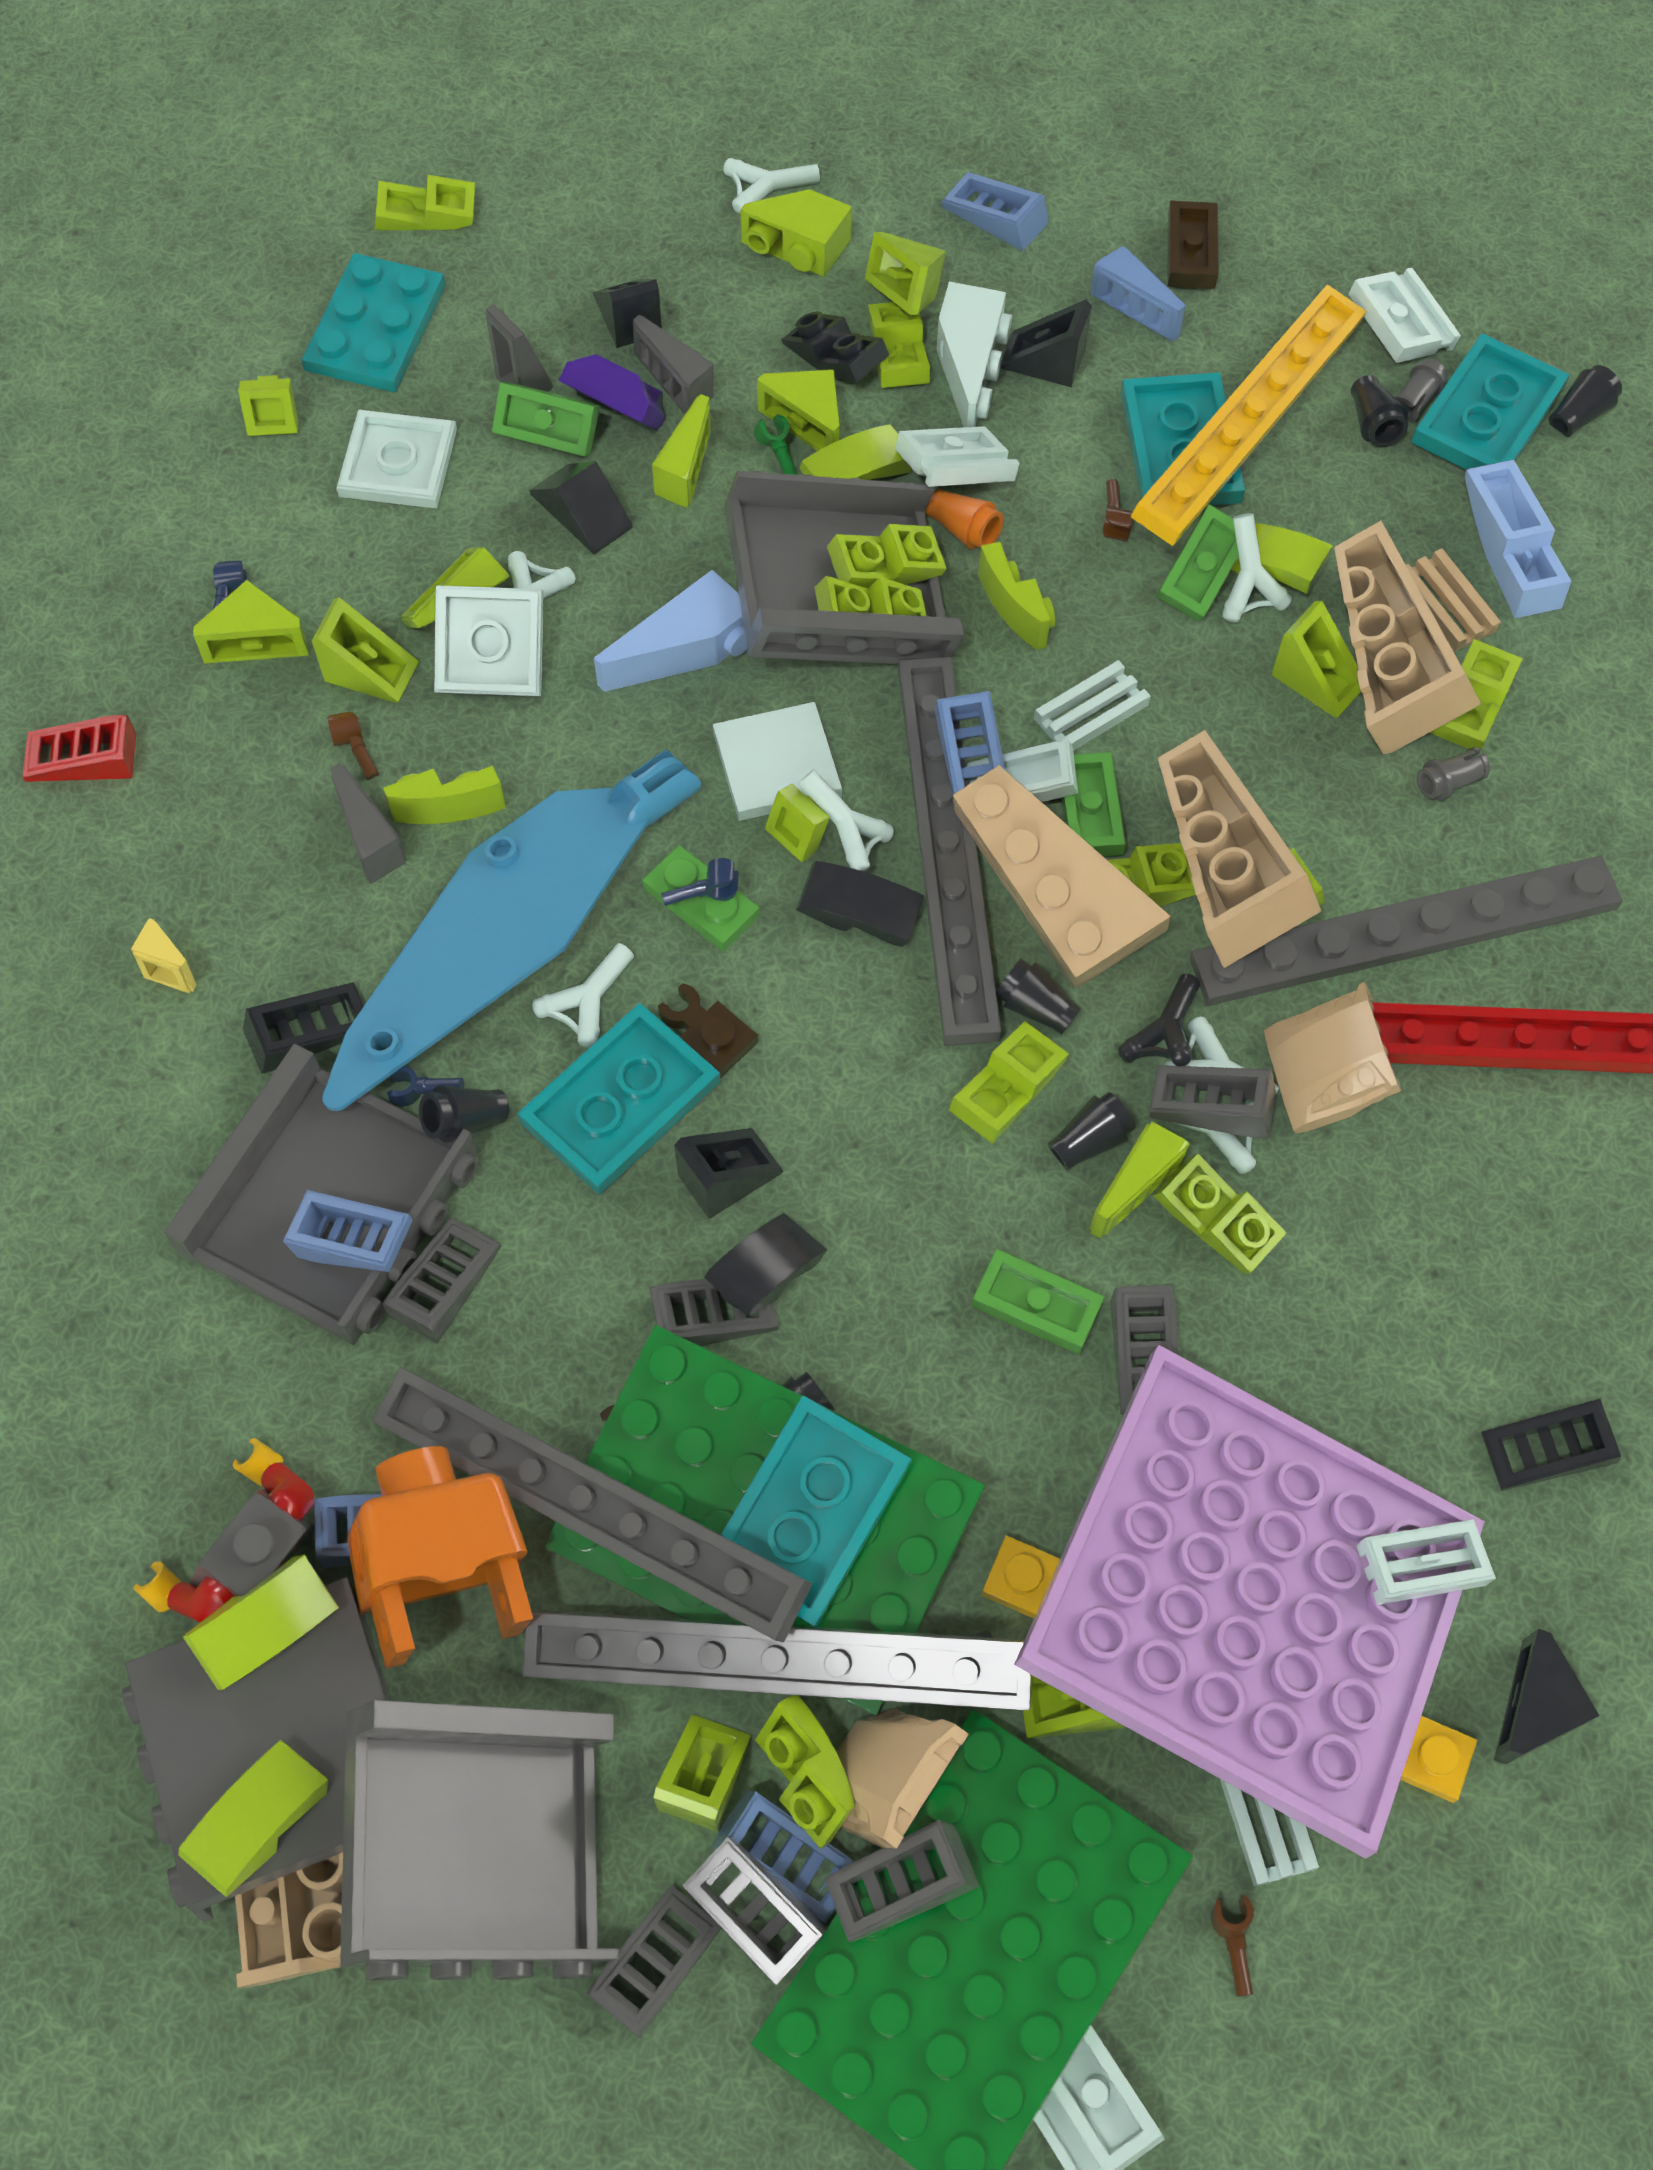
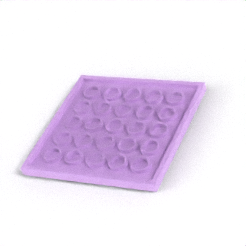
[1014,1345,1485,1859]

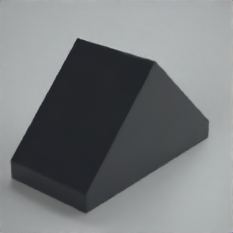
[593,279,662,348]
[1000,299,1092,388]
[529,461,633,555]
[674,1128,783,1219]
[1494,1628,1600,1764]

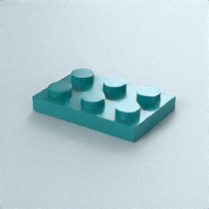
[301,253,446,393]
[1411,333,1570,470]
[1120,372,1245,506]
[517,1003,721,1195]
[721,1395,913,1627]

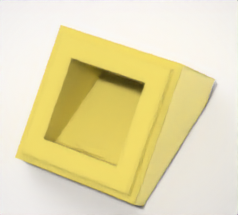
[131,918,197,993]

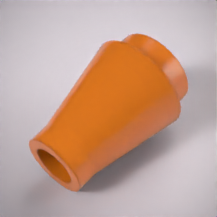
[926,488,1004,550]

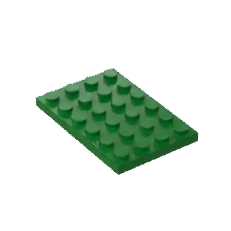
[543,1325,986,1716]
[751,1709,1193,2170]

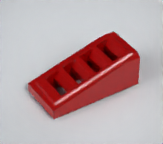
[23,715,136,782]

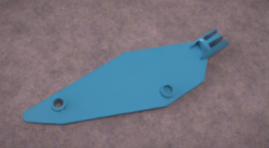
[322,749,701,1111]

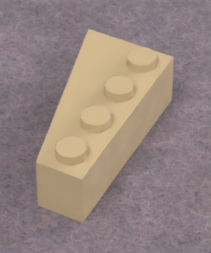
[1334,520,1481,755]
[1158,730,1322,968]
[953,765,1171,989]

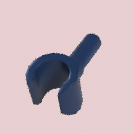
[212,561,247,610]
[661,858,739,906]
[387,1066,465,1107]

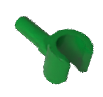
[754,414,798,475]

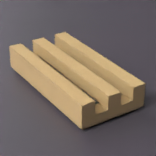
[1406,548,1501,652]

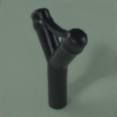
[1118,973,1200,1066]

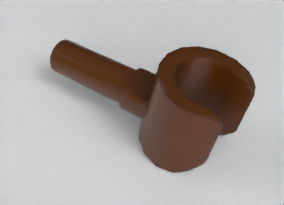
[1103,479,1134,542]
[327,712,379,780]
[1211,1895,1254,1996]

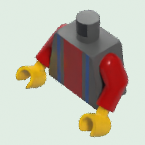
[134,1438,315,1623]

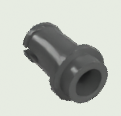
[1395,359,1448,423]
[1417,747,1490,801]

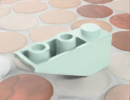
[936,281,1012,427]

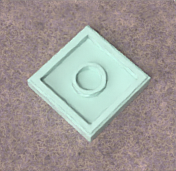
[336,410,457,509]
[434,586,544,696]
[713,702,842,821]

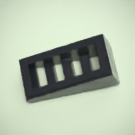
[243,982,364,1074]
[1481,1399,1621,1491]

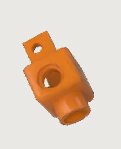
[347,1446,533,1669]

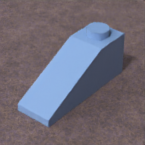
[594,570,748,692]

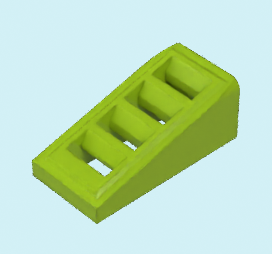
[652,394,711,508]
[400,547,510,628]
[1089,1122,1190,1238]

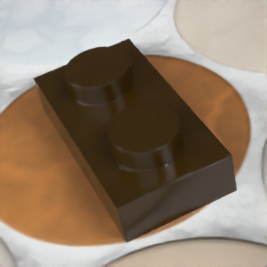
[1167,200,1218,289]

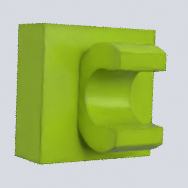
[238,375,298,436]
[765,783,830,862]

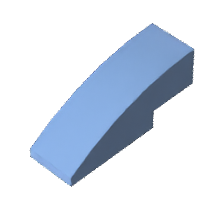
[1465,460,1571,618]

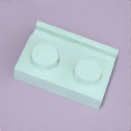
[1348,268,1461,363]
[895,426,1020,487]
[1034,2026,1165,2170]

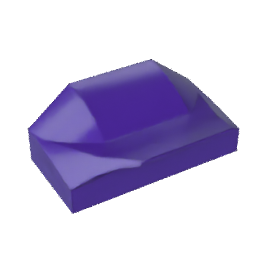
[558,354,665,430]

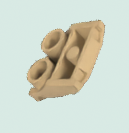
[1264,982,1402,1134]
[836,1708,969,1849]
[235,1852,343,1988]

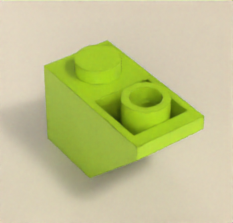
[740,189,852,277]

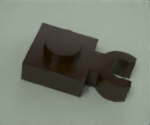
[658,983,758,1079]

